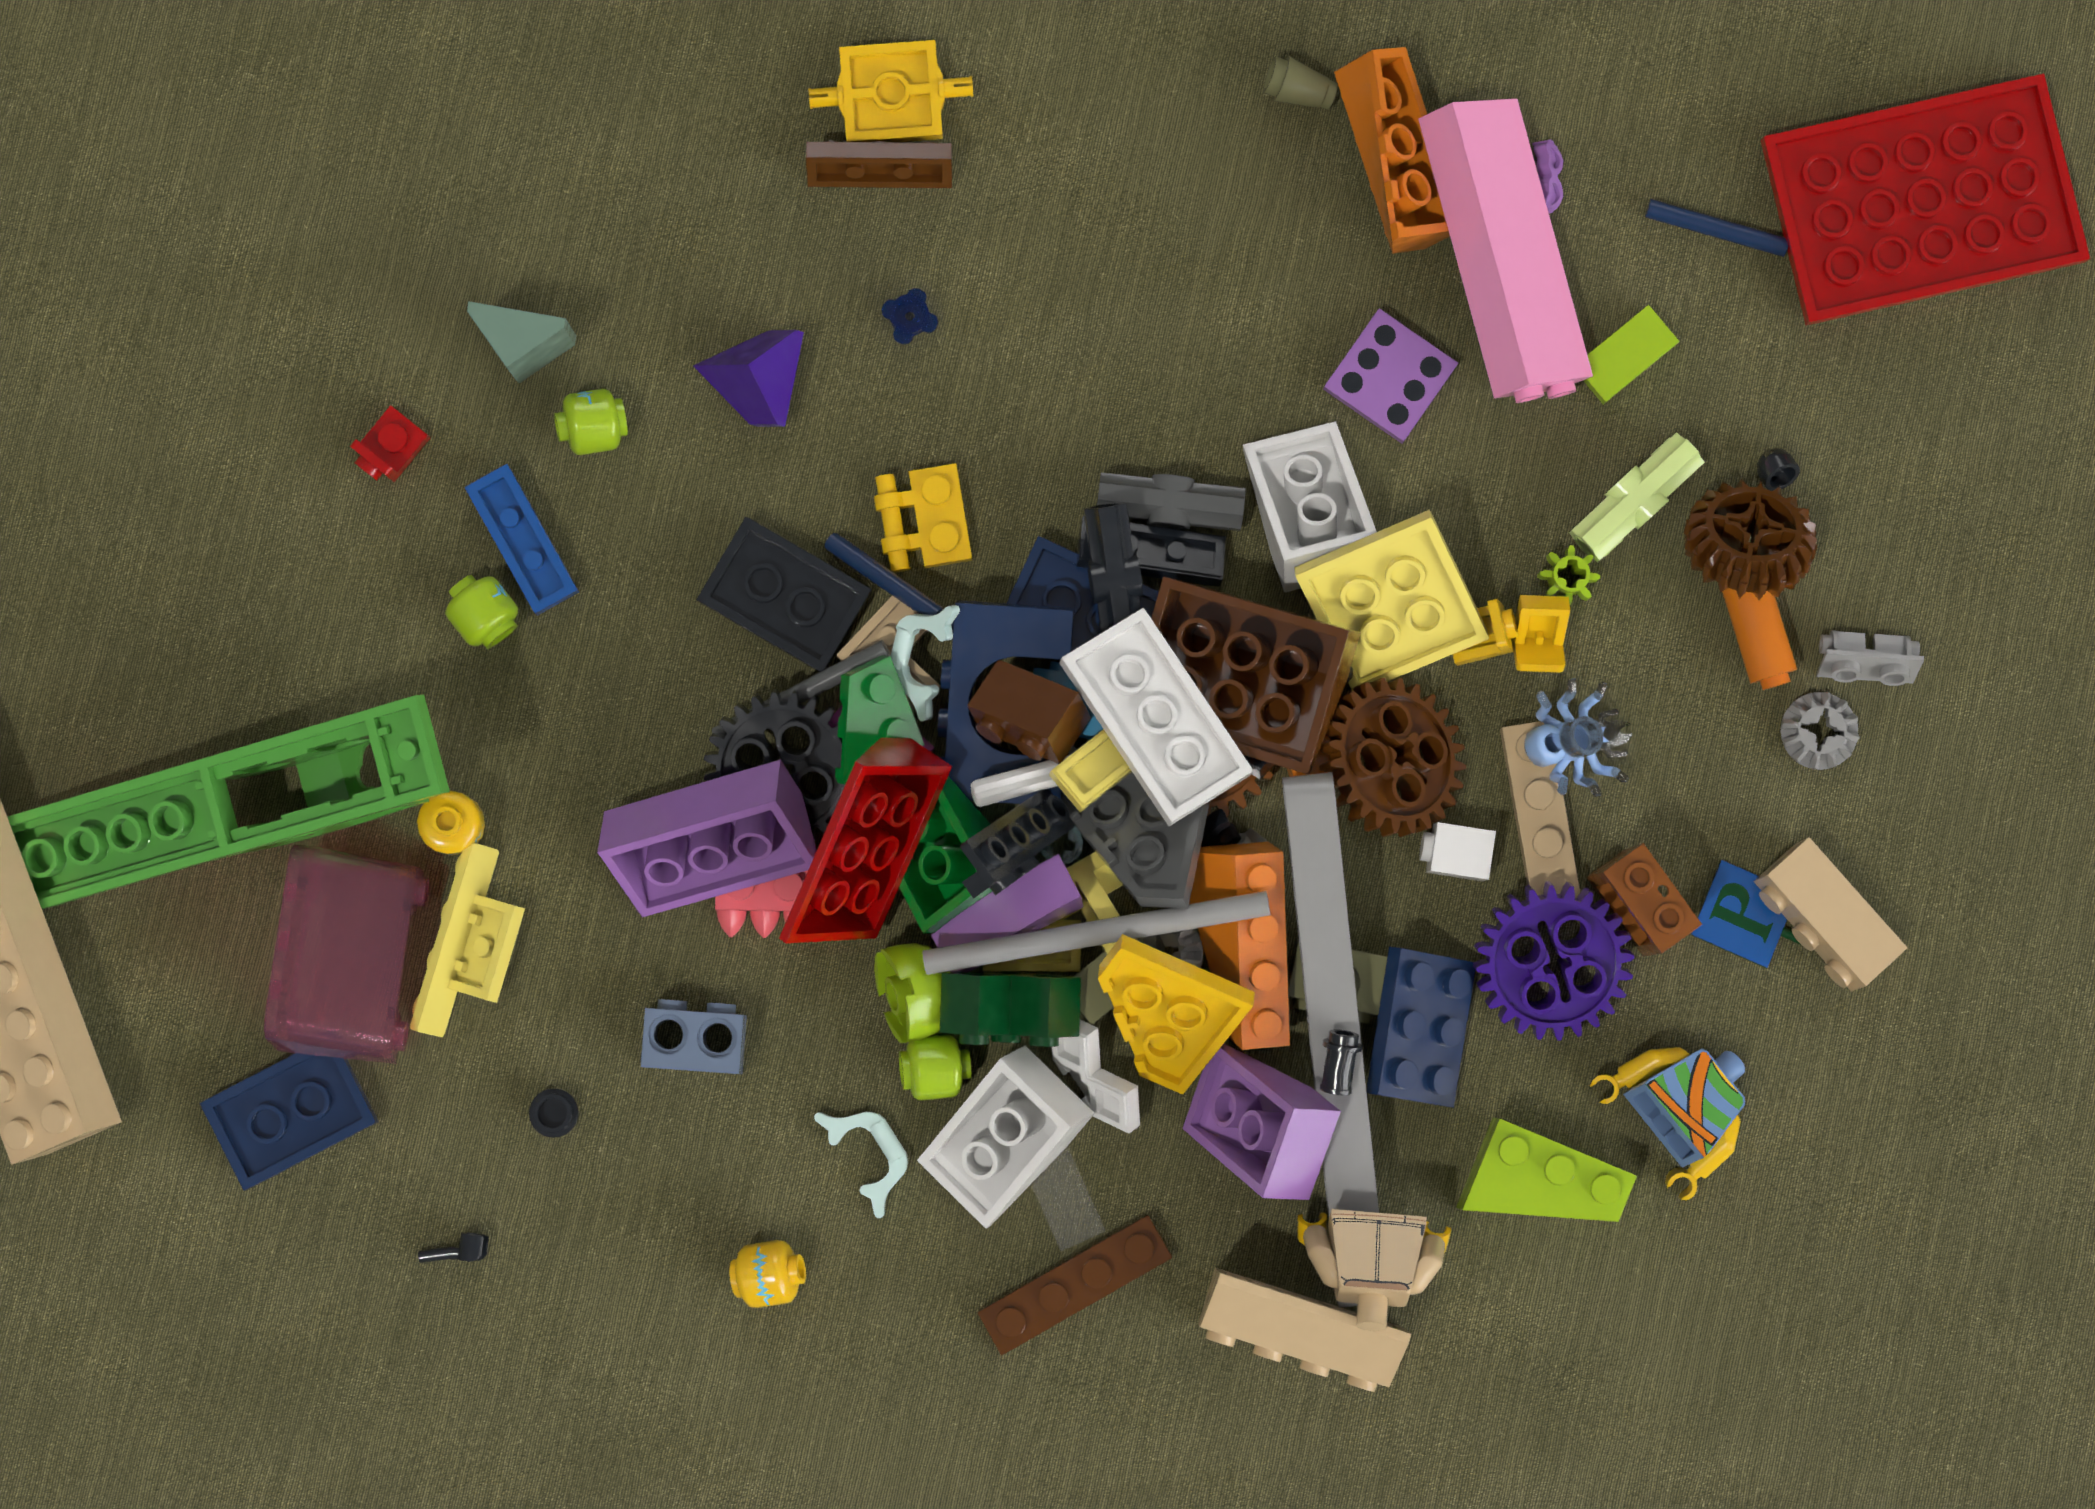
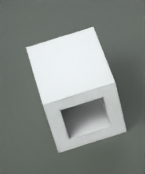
[1419,822,1496,881]

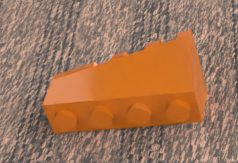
[1334,47,1450,254]
[1189,841,1290,1050]

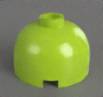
[874,943,950,1043]

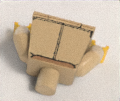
[1298,1209,1451,1331]

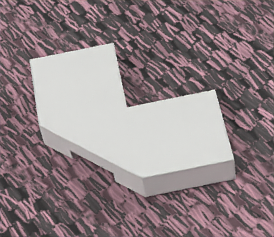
[1052,1020,1140,1133]

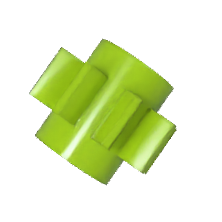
[1537,545,1600,605]

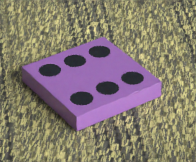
[1323,308,1458,444]

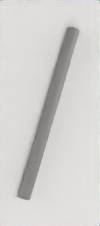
[923,891,1271,975]

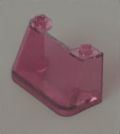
[264,844,429,1064]

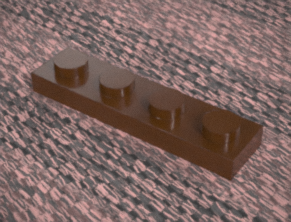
[977,1214,1172,1356]

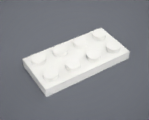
[1059,608,1254,826]

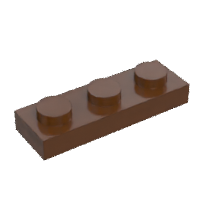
[806,140,952,188]

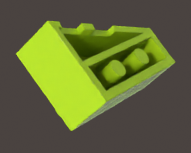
[1456,1117,1637,1222]

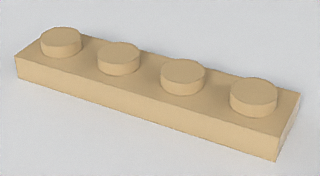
[1500,721,1580,898]

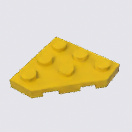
[1098,934,1255,1094]

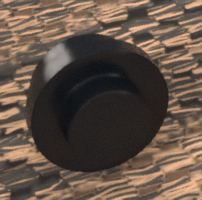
[529,1088,579,1138]

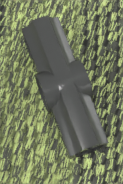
[1097,472,1246,531]

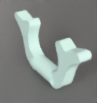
[890,605,960,721]
[814,1111,908,1218]

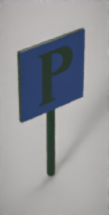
[1691,860,1815,968]

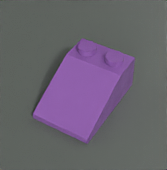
[1182,1044,1341,1200]

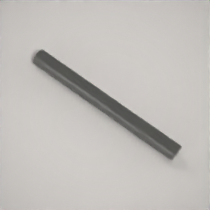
[712,640,891,735]

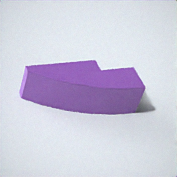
[931,854,1084,973]

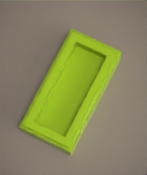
[1583,305,1680,405]

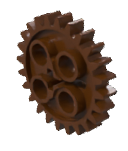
[1319,678,1466,837]

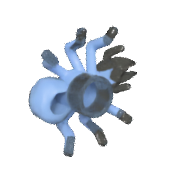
[1524,678,1633,797]

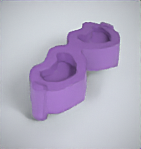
[1532,139,1564,213]

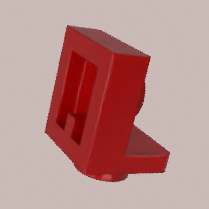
[350,405,431,483]

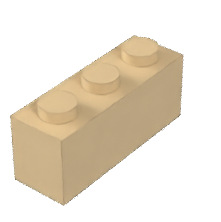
[1753,837,1907,991]

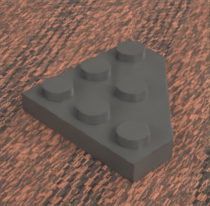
[1062,772,1210,909]

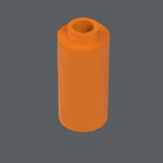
[1722,588,1797,690]

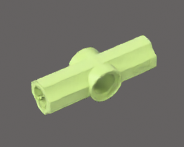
[1569,432,1705,562]

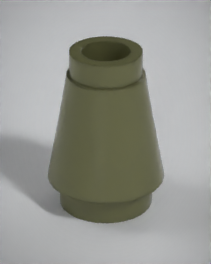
[1263,55,1338,110]

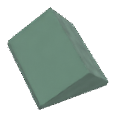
[467,301,577,384]

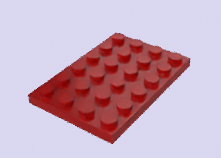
[1760,73,2090,326]

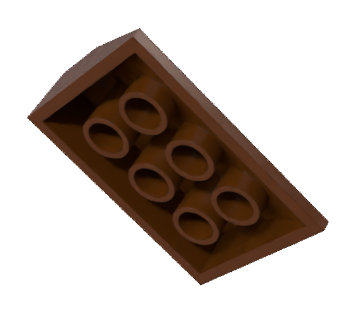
[1151,577,1361,774]

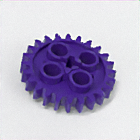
[1473,881,1634,1041]

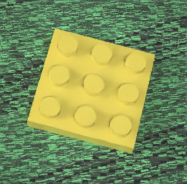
[1294,510,1489,691]

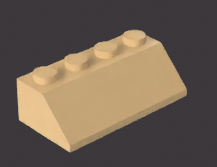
[1198,1267,1412,1392]

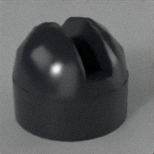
[1757,448,1800,491]

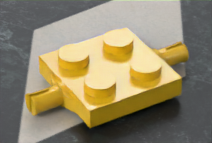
[808,40,973,143]

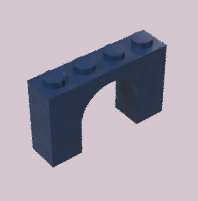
[938,600,1075,804]

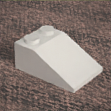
[1243,421,1377,593]
[917,1046,1095,1229]

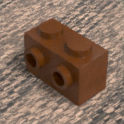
[967,660,1091,764]

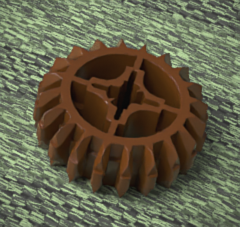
[1684,479,1817,600]

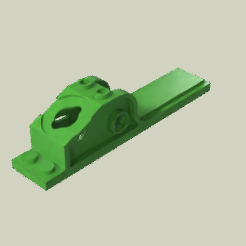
[7,695,450,910]

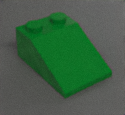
[899,776,992,933]

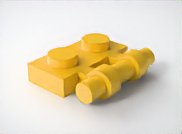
[874,463,972,573]

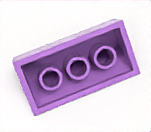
[597,759,817,917]

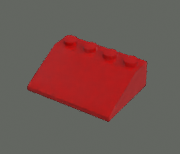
[779,738,952,943]

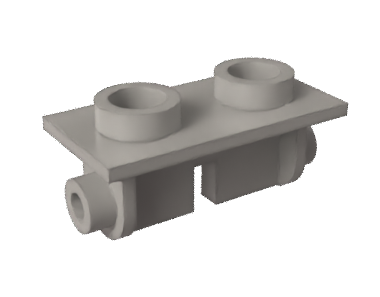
[1817,630,1924,686]

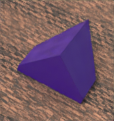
[693,330,804,427]

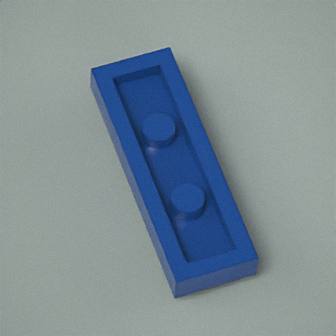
[464,464,579,616]

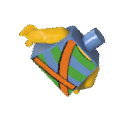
[1590,1047,1746,1200]

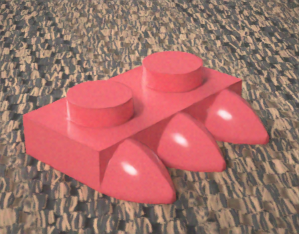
[715,870,808,938]

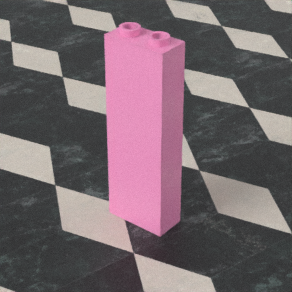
[1419,99,1593,403]

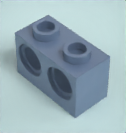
[641,999,747,1074]

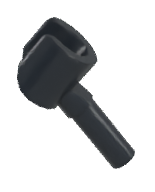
[418,1232,489,1263]

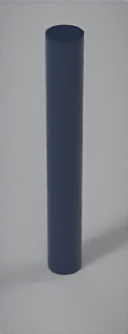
[1645,199,1788,257]
[825,533,945,615]

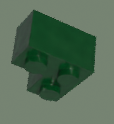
[940,971,1081,1047]

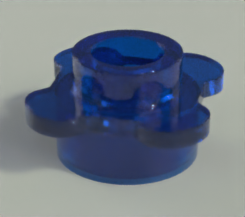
[882,288,938,345]

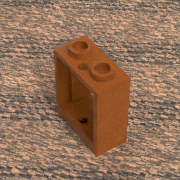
[1586,843,1702,957]

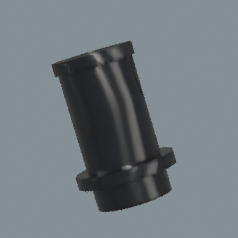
[1320,1029,1363,1096]

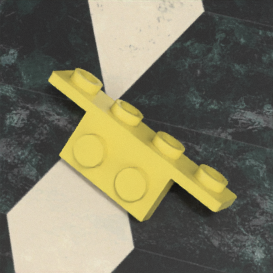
[410,842,525,1037]

